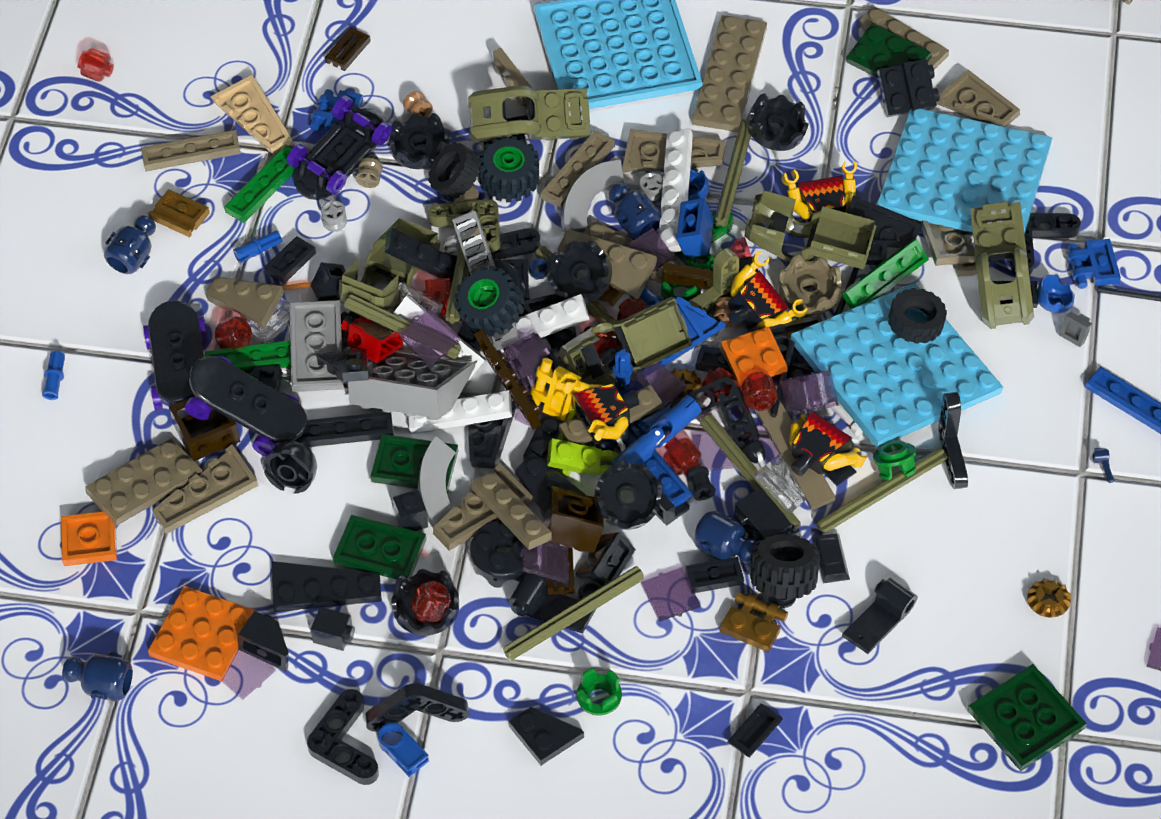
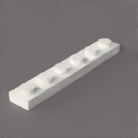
[657,128,693,255]

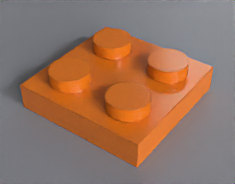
[721,327,787,387]
[61,512,117,566]

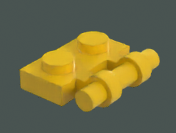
[530,358,582,422]

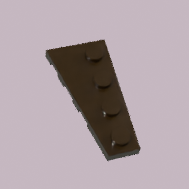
[474,329,542,430]

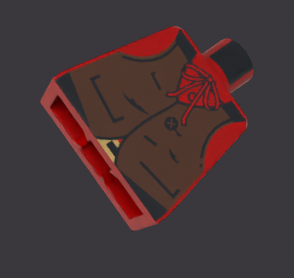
[341,316,405,363]

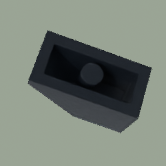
[238,611,289,672]

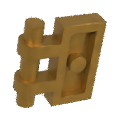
[720,592,788,653]

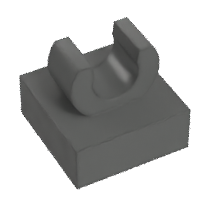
[1059,311,1092,347]

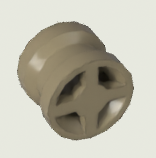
[356,158,383,188]

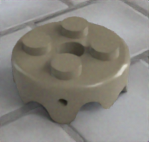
[778,254,841,315]

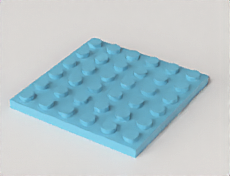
[534,0,702,109]
[877,109,1053,234]
[790,283,1003,448]

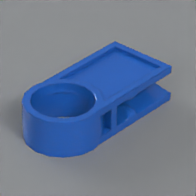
[378,723,429,777]

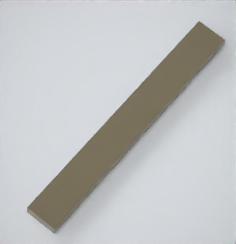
[719,334,835,511]

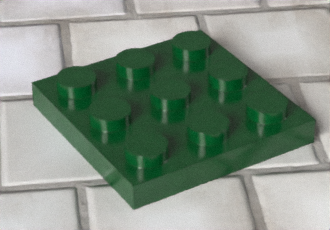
[967,664,1087,771]

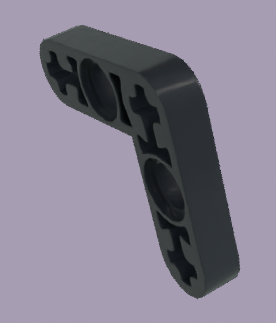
[1010,213,1081,275]
[487,228,540,260]
[670,377,760,448]
[938,392,968,489]
[365,683,469,732]
[307,689,379,785]

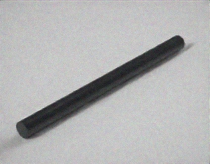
[834,267,860,316]
[1098,286,1161,302]
[770,341,795,418]

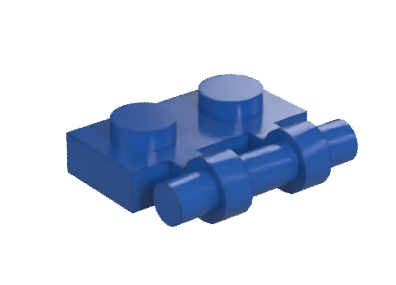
[310,89,363,132]
[1067,238,1121,289]

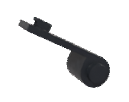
[509,573,596,634]
[842,577,918,654]

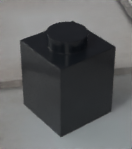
[310,262,346,303]
[393,489,428,531]
[310,607,355,651]

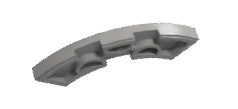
[561,160,625,232]
[418,436,456,528]

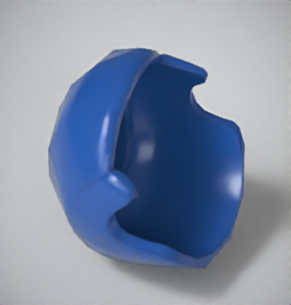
[688,169,710,201]
[1037,275,1075,314]

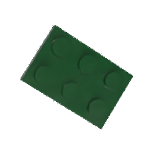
[846,23,932,78]
[370,434,459,493]
[333,515,427,580]

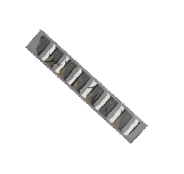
[452,210,521,351]

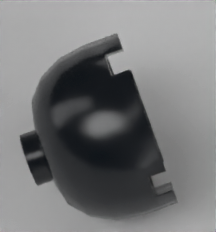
[263,441,317,494]

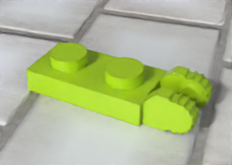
[547,438,619,477]

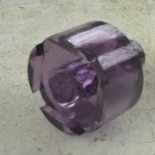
[503,332,556,392]
[781,370,839,416]

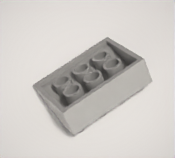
[348,350,475,420]

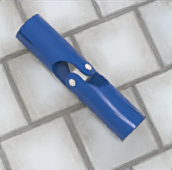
[611,395,702,465]

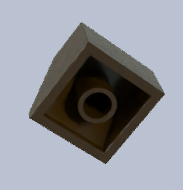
[543,486,604,553]

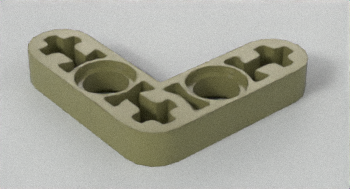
[427,200,501,253]
[688,248,739,315]

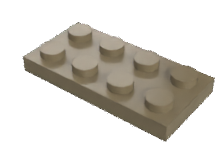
[85,438,202,526]

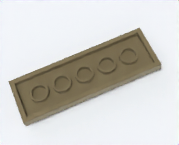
[692,15,767,132]

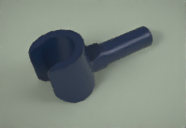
[1093,448,1115,483]

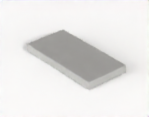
[290,300,344,392]

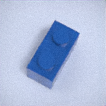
[676,198,714,258]

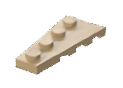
[210,75,293,154]

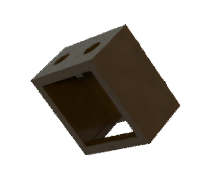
[169,396,240,461]

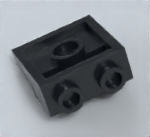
[877,59,940,117]

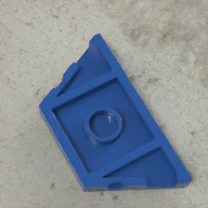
[641,297,726,380]

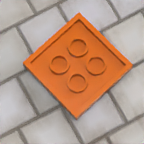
[148,586,257,682]

